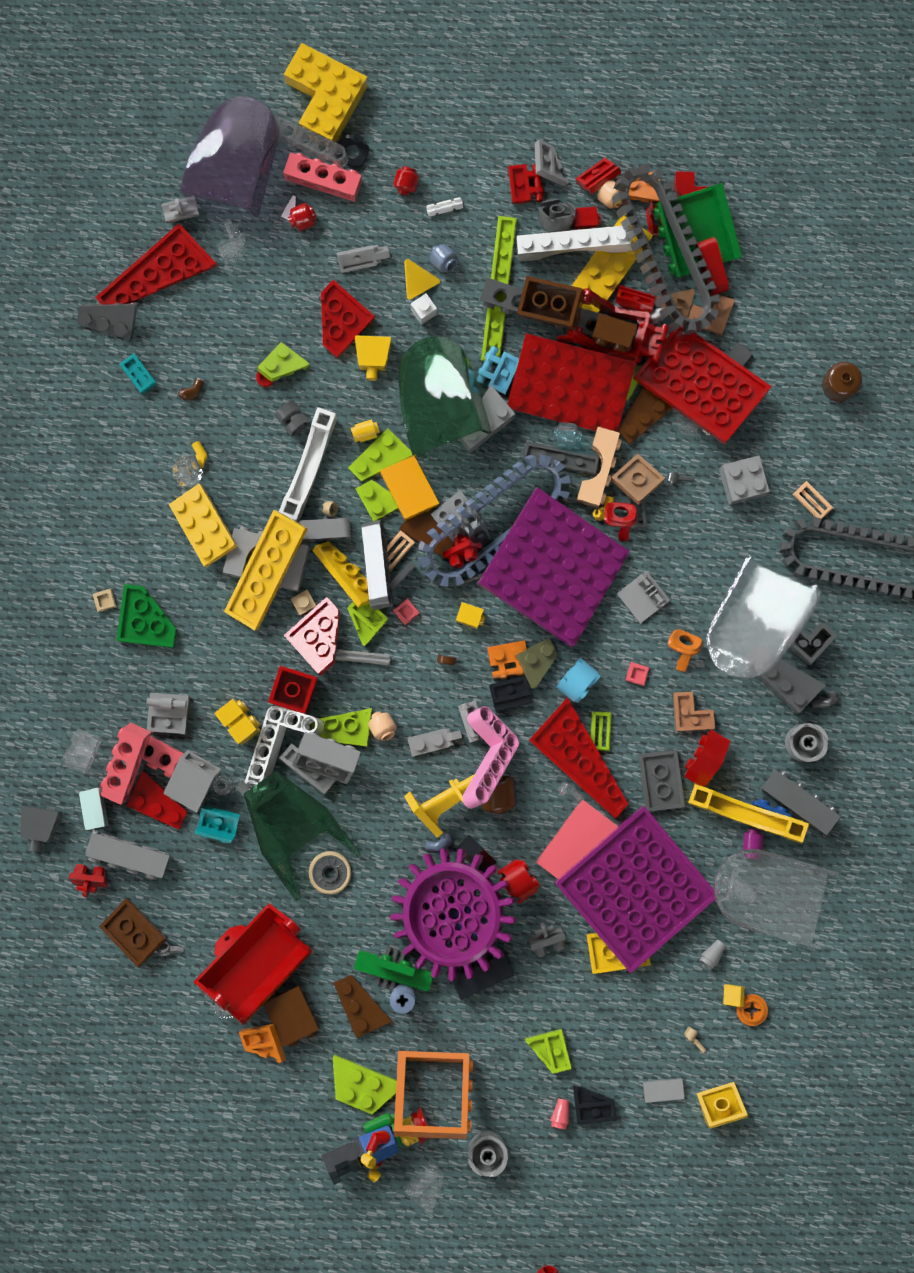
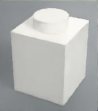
[411,294,437,325]

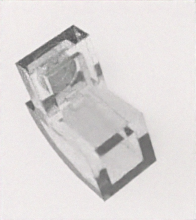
[216,218,248,266]

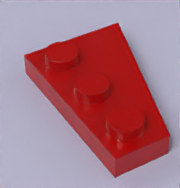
[126,770,188,829]

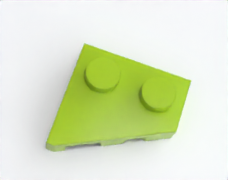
[355,480,398,521]
[347,602,389,647]

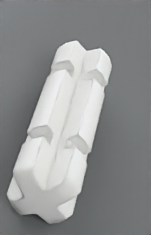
[427,197,463,216]

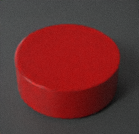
[256,372,275,388]

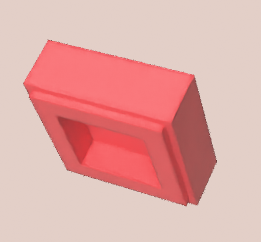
[393,598,420,625]
[625,662,649,686]

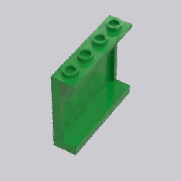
[653,183,742,278]

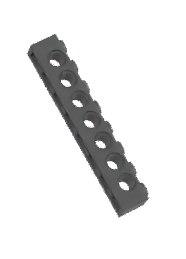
[480,278,614,348]

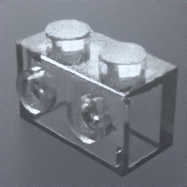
[63,728,104,773]

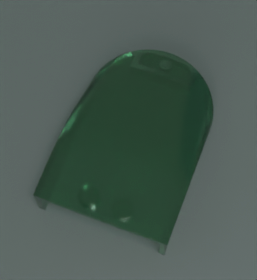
[398,336,492,459]

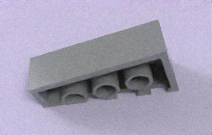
[86,829,169,880]

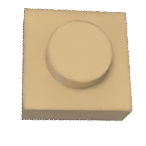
[291,590,316,616]

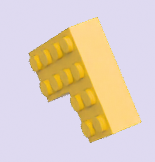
[284,43,368,148]

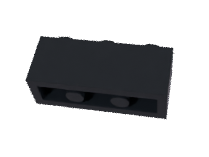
[452,952,515,1000]

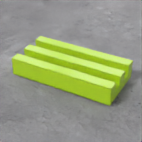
[591,711,611,751]

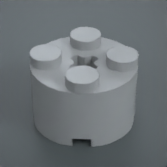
[785,723,828,762]
[468,1131,508,1177]

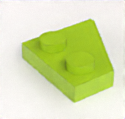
[257,342,310,382]
[525,1029,572,1074]

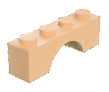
[576,427,622,508]

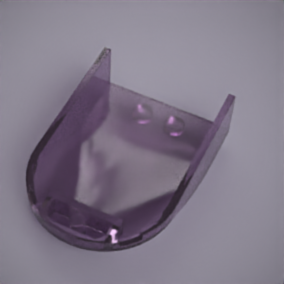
[179,96,279,217]

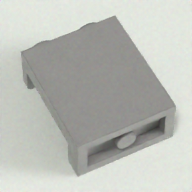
[163,750,221,813]

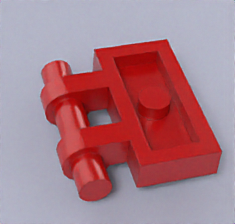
[508,164,544,204]

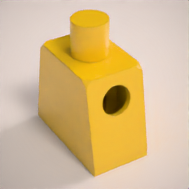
[355,336,392,381]

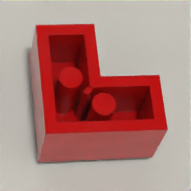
[684,729,731,787]

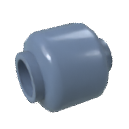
[430,244,458,273]

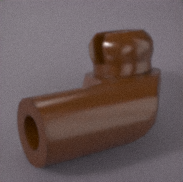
[178,378,204,401]

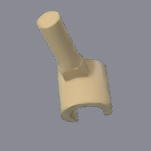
[684,1027,706,1053]

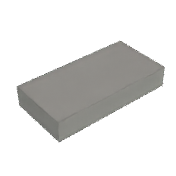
[643,1078,684,1103]

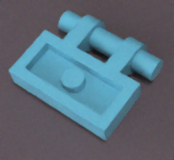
[476,346,519,394]

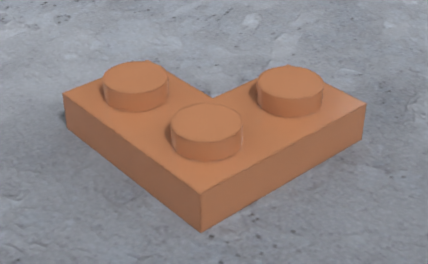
[688,294,735,336]
[673,692,715,731]

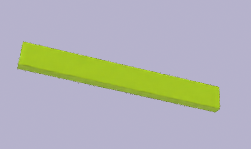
[481,216,517,364]

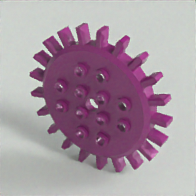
[390,848,517,981]

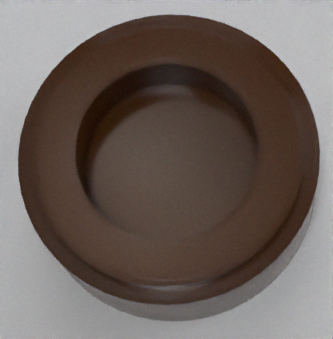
[437,655,457,665]

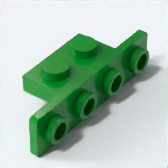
[354,950,433,991]

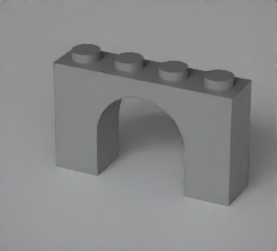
[223,527,310,592]

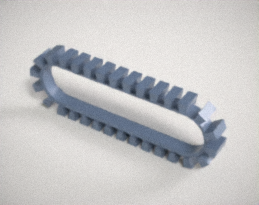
[417,454,570,587]

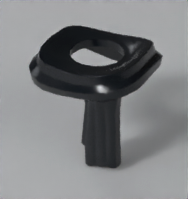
[335,134,369,168]

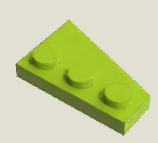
[348,428,415,482]
[311,708,372,747]

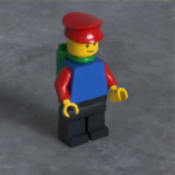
[321,1107,434,1185]

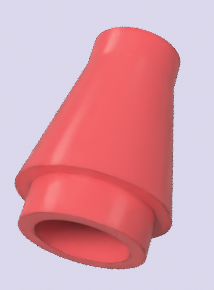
[550,1098,570,1130]

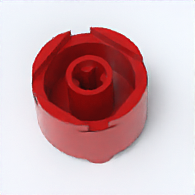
[496,859,540,905]

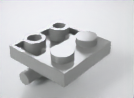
[146,693,190,734]

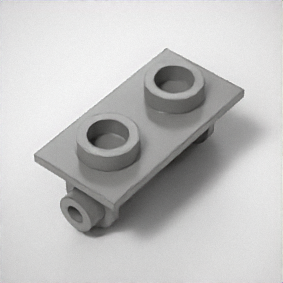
[458,700,483,743]

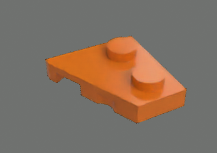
[239,1024,286,1063]

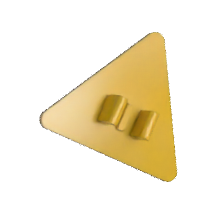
[404,259,440,300]

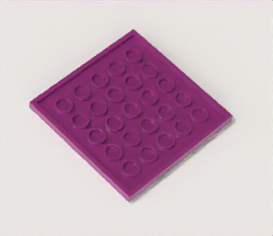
[477,487,630,647]
[554,806,719,973]

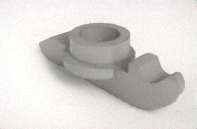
[154,942,184,956]

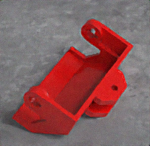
[194,903,313,1026]

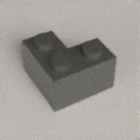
[778,622,837,666]

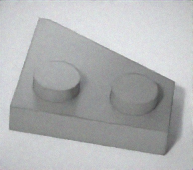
[535,140,569,186]

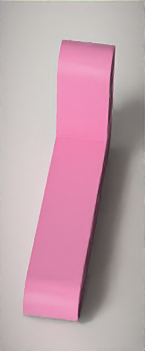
[463,706,519,809]

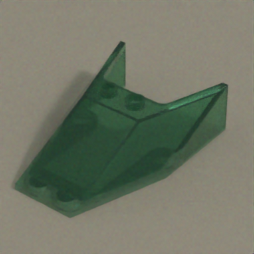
[243,771,361,901]

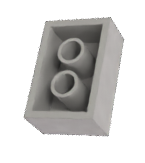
[292,732,360,784]

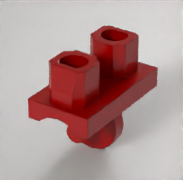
[443,534,482,568]
[69,864,108,897]

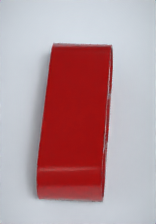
[695,237,729,296]

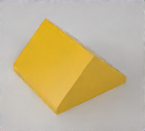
[697,1082,748,1129]

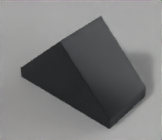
[456,835,497,873]

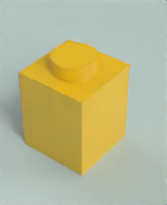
[456,602,486,629]

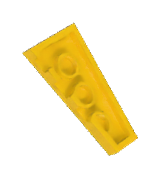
[312,541,370,607]

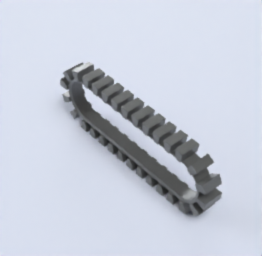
[612,164,720,335]
[779,517,914,601]

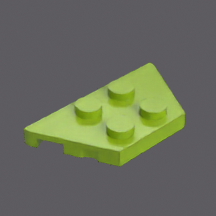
[333,1054,397,1114]

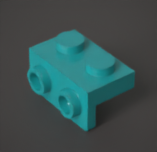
[195,805,241,843]

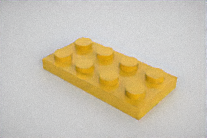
[169,483,237,567]

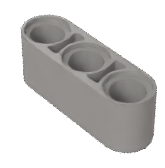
[296,518,351,542]

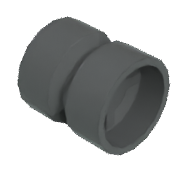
[275,400,310,437]

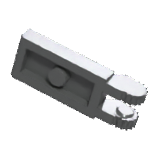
[461,509,493,551]

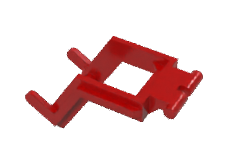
[556,289,669,363]

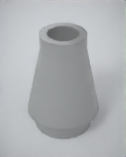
[699,940,726,970]

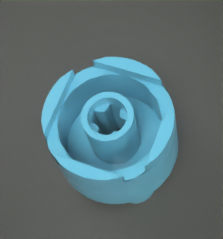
[556,658,600,703]

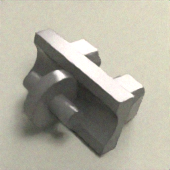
[528,922,566,957]

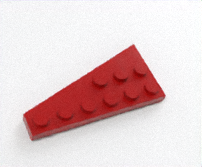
[95,224,218,305]
[529,697,628,818]

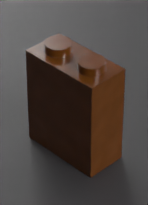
[263,984,320,1048]

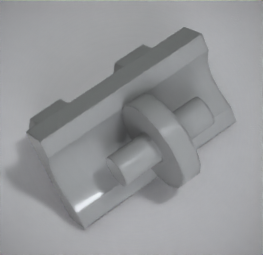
[161,196,199,223]

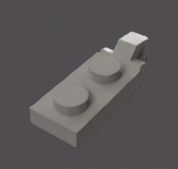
[337,245,390,273]
[407,728,462,757]

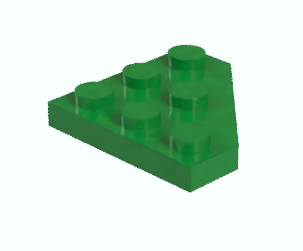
[116,584,177,648]

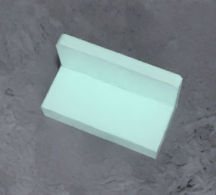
[79,788,109,830]

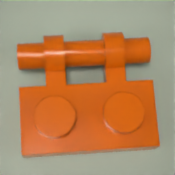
[487,640,526,680]

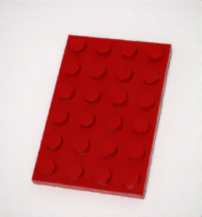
[634,324,772,445]
[507,333,637,432]

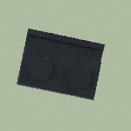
[489,676,533,712]

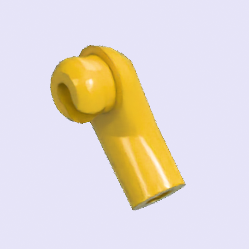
[191,441,207,469]
[593,496,614,521]

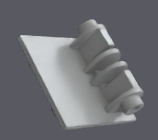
[431,490,484,542]
[617,571,670,623]

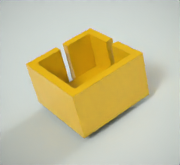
[214,699,261,745]

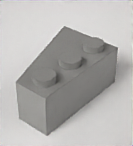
[458,385,515,453]

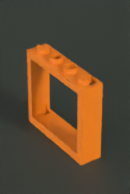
[394,1051,473,1139]

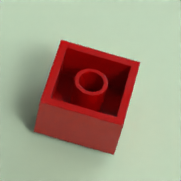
[268,665,319,715]

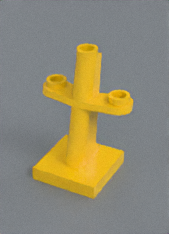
[404,774,475,838]

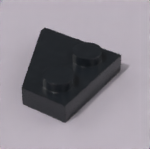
[572,1085,617,1125]

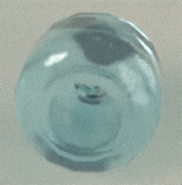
[553,422,581,448]

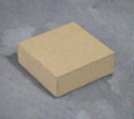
[93,588,117,613]

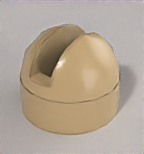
[322,501,338,517]

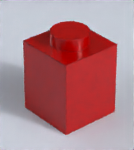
[574,206,601,230]

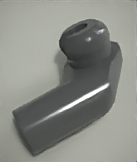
[812,691,839,709]

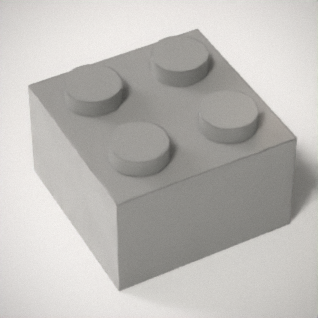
[719,456,770,505]

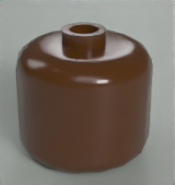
[822,362,862,402]
[481,775,517,814]

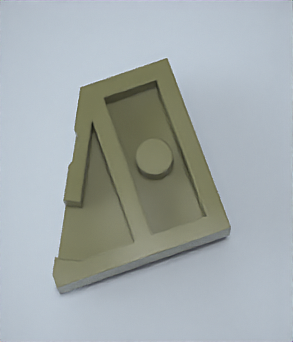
[516,638,558,688]

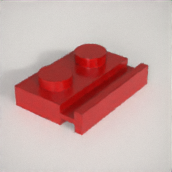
[575,158,621,194]
[615,285,656,314]

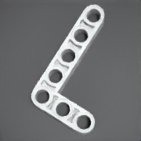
[245,706,324,795]

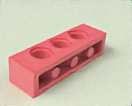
[283,153,362,202]
[100,722,151,805]
[128,735,184,778]

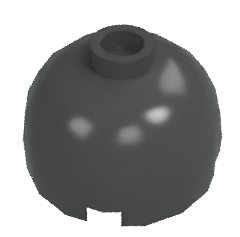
[538,199,576,233]

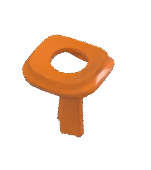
[668,629,703,672]

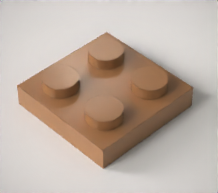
[611,454,665,505]

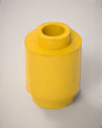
[351,419,380,443]

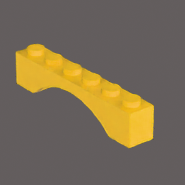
[689,784,809,844]

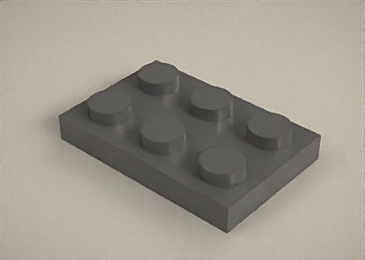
[638,749,685,812]

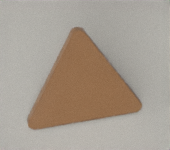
[655,289,695,320]

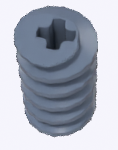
[390,984,416,1014]

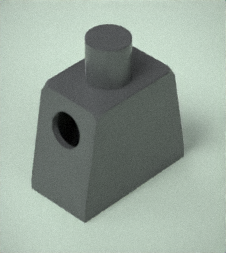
[21,806,62,852]

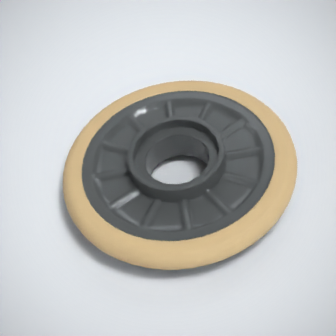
[309,851,351,894]

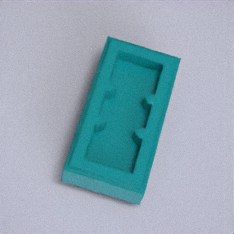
[119,353,157,395]

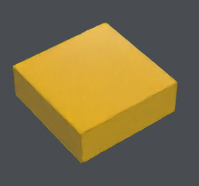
[723,984,745,1007]

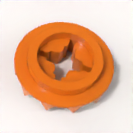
[736,994,768,1026]

